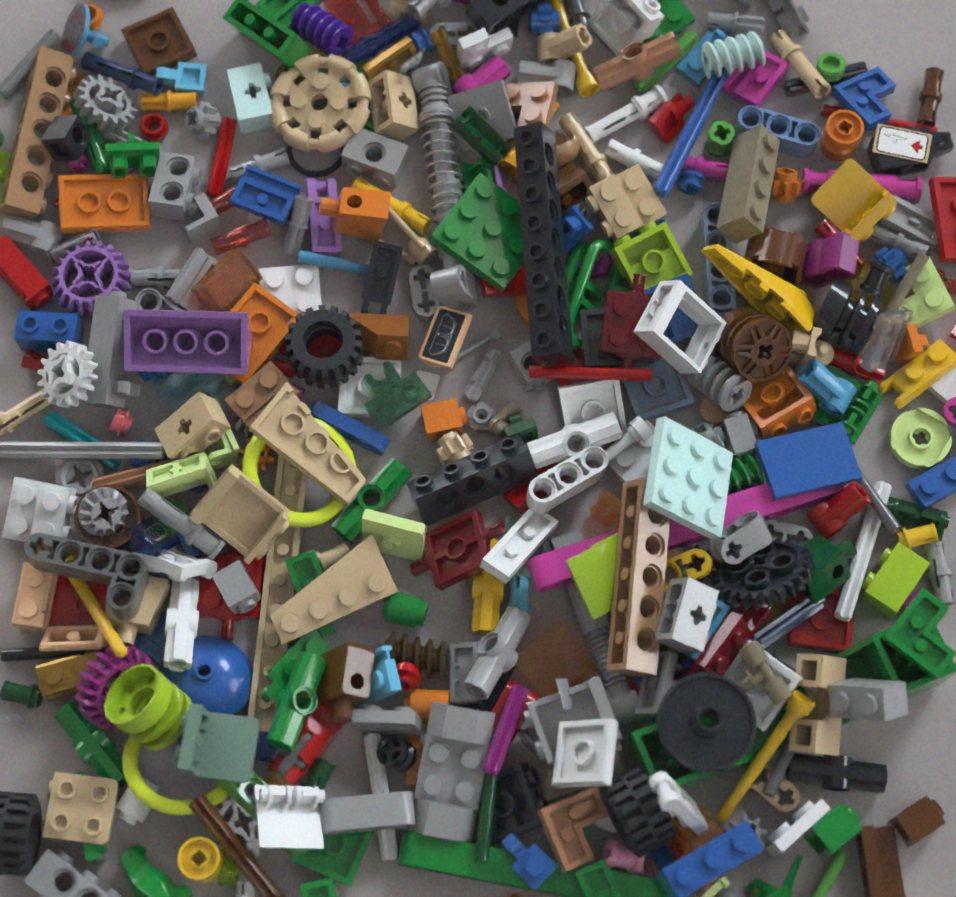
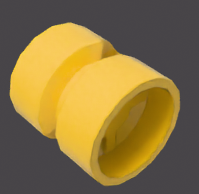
[177,837,226,884]

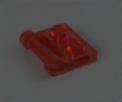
[323,0,396,48]

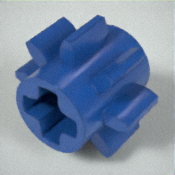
[529,3,560,37]
[871,246,908,285]

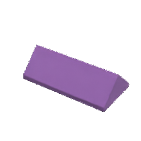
[124,309,252,374]

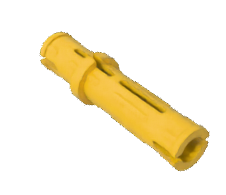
[351,177,433,236]

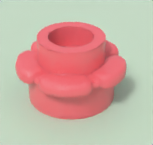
[108,409,134,437]

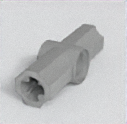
[463,606,531,699]

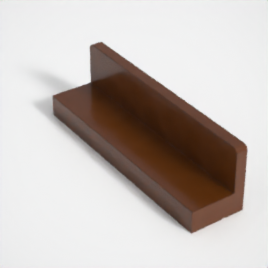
[855,825,905,897]

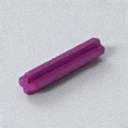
[482,684,528,777]

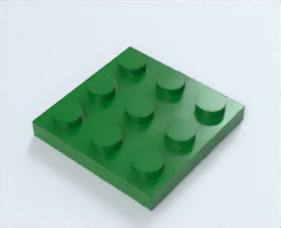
[429,173,524,292]

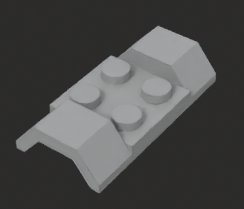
[408,701,495,842]

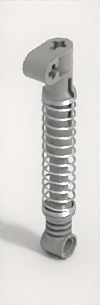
[412,61,479,311]

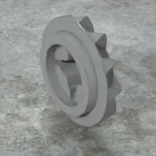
[55,459,105,500]
[78,487,129,538]

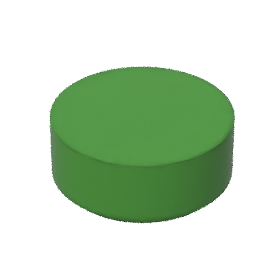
[816,53,846,82]

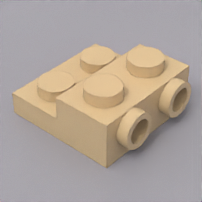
[585,163,667,242]

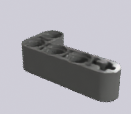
[24,533,149,620]

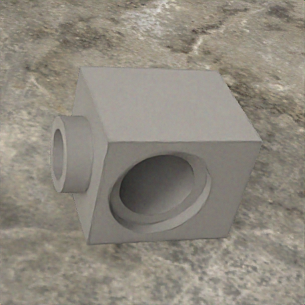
[509,341,552,392]
[211,560,262,614]

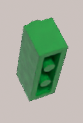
[222,0,312,69]

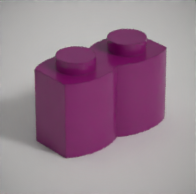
[801,232,859,287]

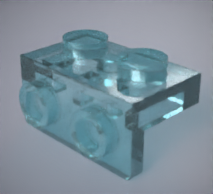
[154,372,226,414]

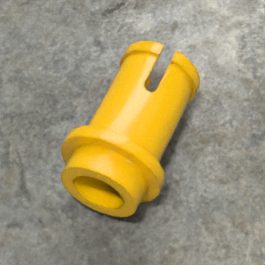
[897,522,939,550]

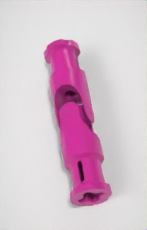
[801,168,922,203]

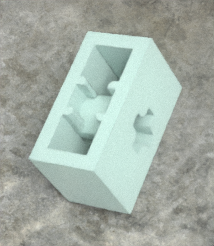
[227,62,273,133]

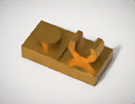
[360,37,417,81]

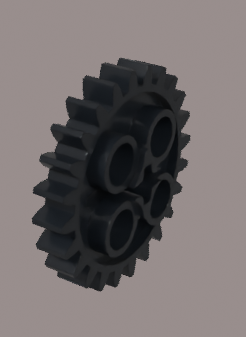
[711,536,815,611]

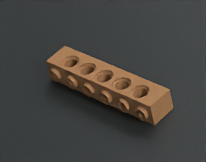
[0,46,76,221]
[606,478,670,677]

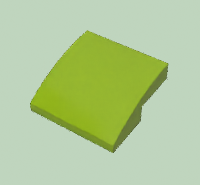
[564,532,619,620]

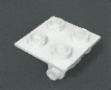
[254,785,325,849]

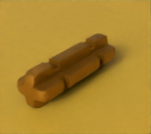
[430,28,465,85]

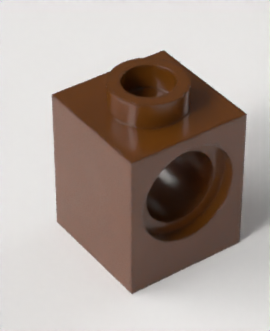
[889,795,946,847]

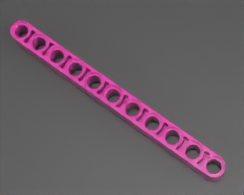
[526,483,847,593]

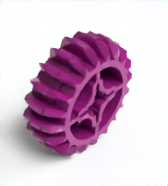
[74,646,157,731]

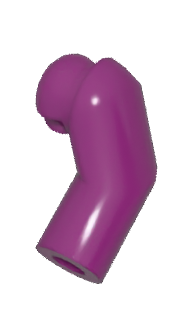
[578,253,614,280]

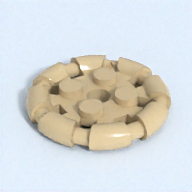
[270,54,372,153]

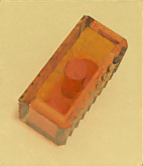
[191,250,263,312]

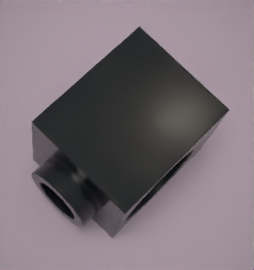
[41,114,92,162]

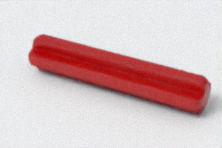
[206,117,237,199]

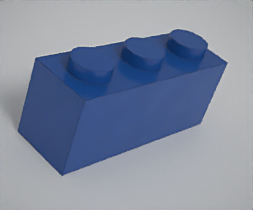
[655,820,764,897]

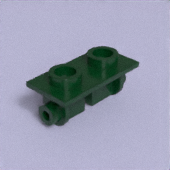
[450,106,512,167]
[881,496,950,541]

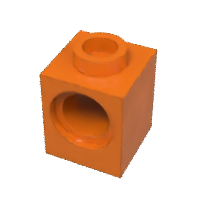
[420,398,467,443]

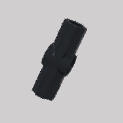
[786,753,888,793]

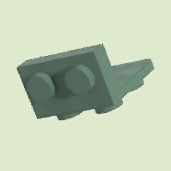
[175,703,260,783]

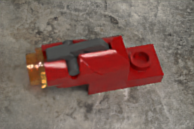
[263,704,353,786]

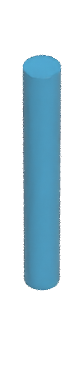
[298,250,369,276]

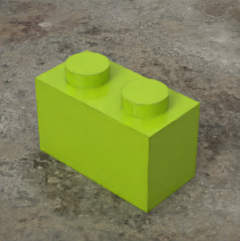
[860,542,930,619]

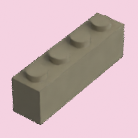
[716,124,780,244]

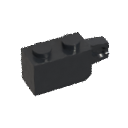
[867,126,954,177]

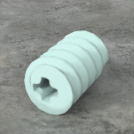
[701,31,766,79]

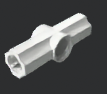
[527,412,623,469]
[163,577,199,672]

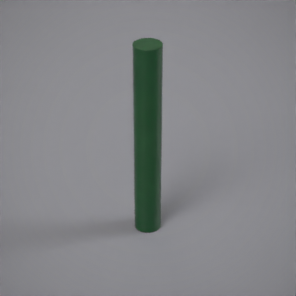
[475,773,497,863]

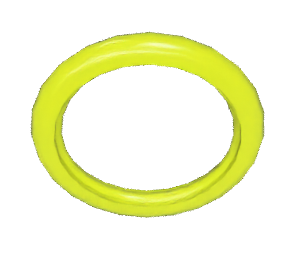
[242,418,357,527]
[122,736,238,816]

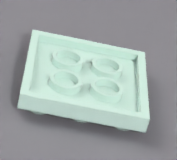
[643,416,733,540]

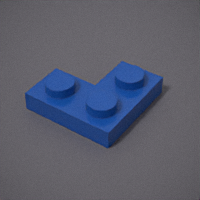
[831,67,896,132]

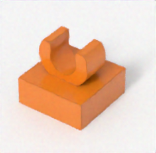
[888,324,929,364]

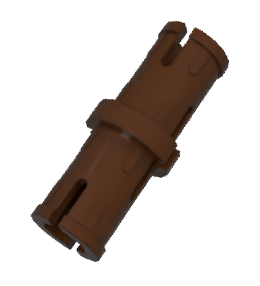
[917,67,944,127]

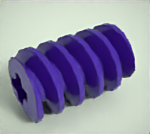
[290,3,354,56]

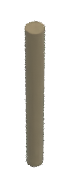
[856,252,929,361]

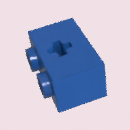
[14,310,85,353]

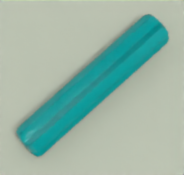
[43,411,123,470]

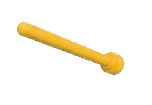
[549,0,601,97]
[53,555,127,658]
[716,690,815,823]

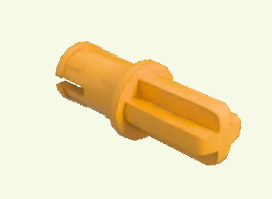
[140,90,199,113]

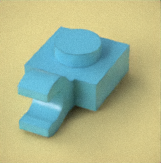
[156,62,208,96]

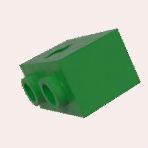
[802,803,863,860]

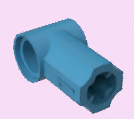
[797,360,857,417]

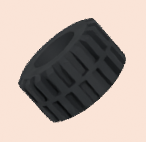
[285,305,364,389]
[600,765,675,858]
[0,791,42,876]

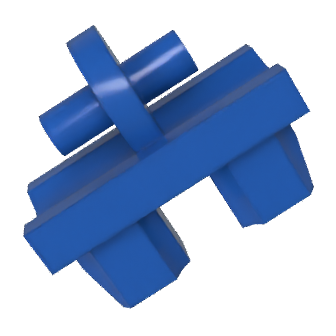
[562,205,594,257]

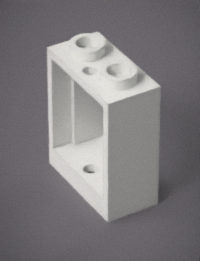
[633,280,727,374]

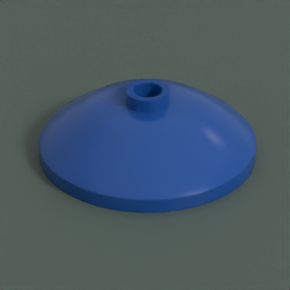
[159,636,253,715]

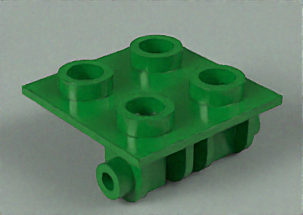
[811,365,884,445]

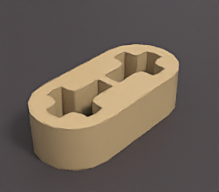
[750,764,800,814]

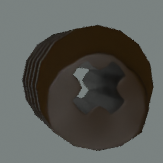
[384,631,448,681]

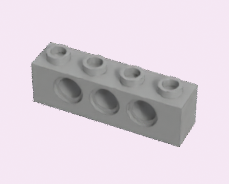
[23,849,123,897]

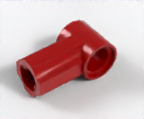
[806,481,872,539]

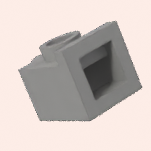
[721,411,760,456]

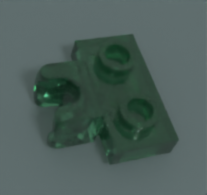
[363,361,432,431]

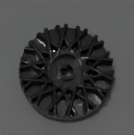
[656,673,757,774]

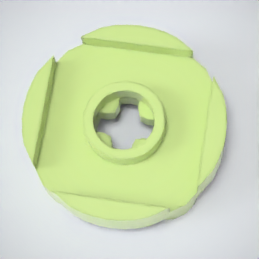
[888,408,952,470]

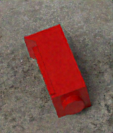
[0,234,54,311]

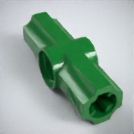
[331,458,412,544]
[266,651,326,752]
[54,699,127,788]

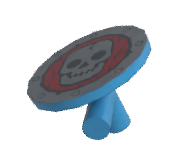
[62,3,109,59]

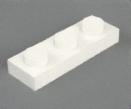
[480,508,559,584]

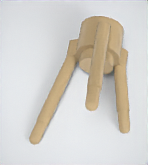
[378,201,437,266]

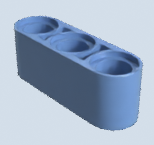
[734,105,820,158]

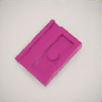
[722,50,790,107]

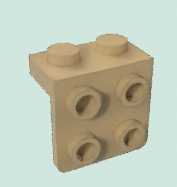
[41,772,119,845]

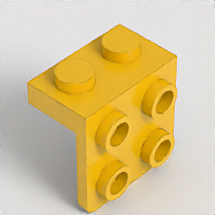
[811,158,898,242]

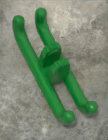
[566,240,614,350]

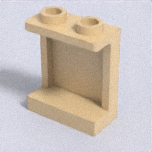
[189,464,290,565]

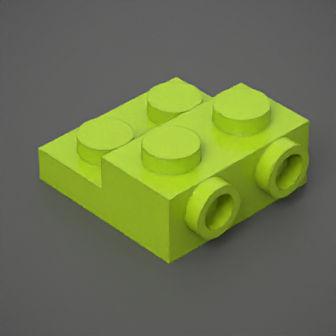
[609,221,693,290]

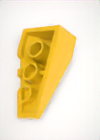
[701,244,815,334]

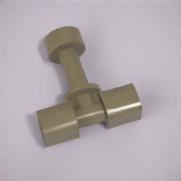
[737,639,793,706]

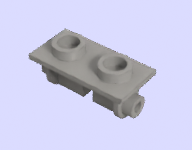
[767,0,810,38]

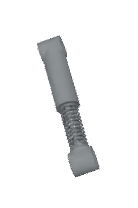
[550,530,644,727]

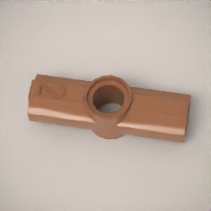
[593,32,682,92]

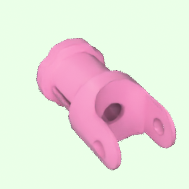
[601,839,656,878]

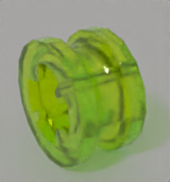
[217,857,241,889]

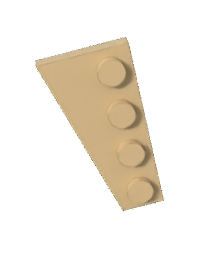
[248,382,366,506]
[270,534,398,645]

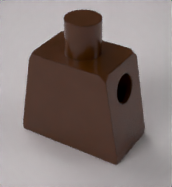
[317,641,375,723]

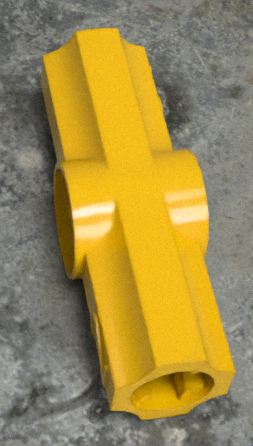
[471,539,504,636]

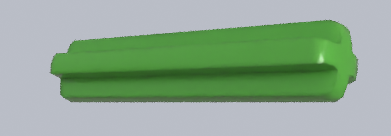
[632,30,700,95]

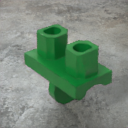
[105,133,160,178]

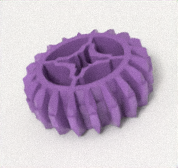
[50,240,131,319]

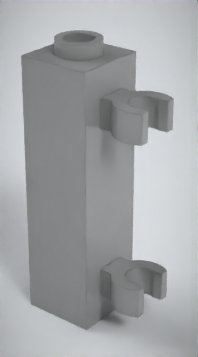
[81,291,141,409]

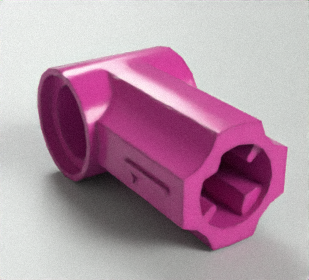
[452,56,511,94]

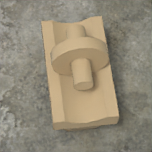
[789,327,834,372]

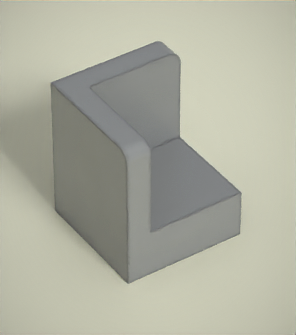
[178,192,222,243]

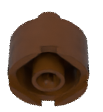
[744,225,807,287]

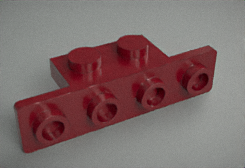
[683,604,770,678]

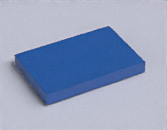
[754,422,863,501]

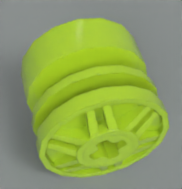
[104,664,191,751]

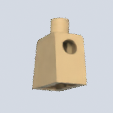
[105,572,171,647]

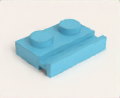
[355,645,402,709]

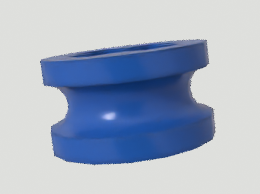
[410,28,434,53]
[677,170,705,195]

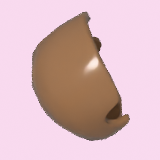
[555,133,579,167]

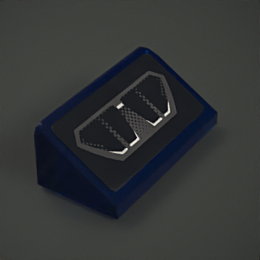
[129,516,180,557]

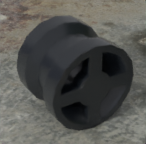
[376,734,417,772]

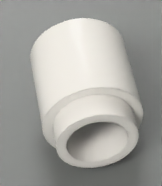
[115,777,160,826]

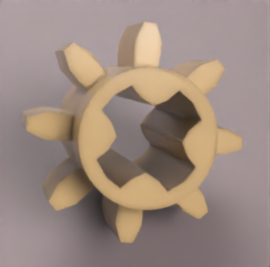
[436,430,474,466]

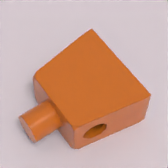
[318,187,391,242]

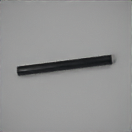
[1,645,110,662]

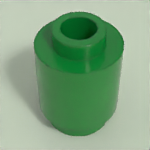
[381,592,429,628]

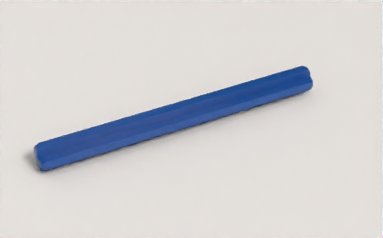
[654,67,729,198]

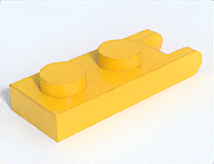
[878,339,956,409]

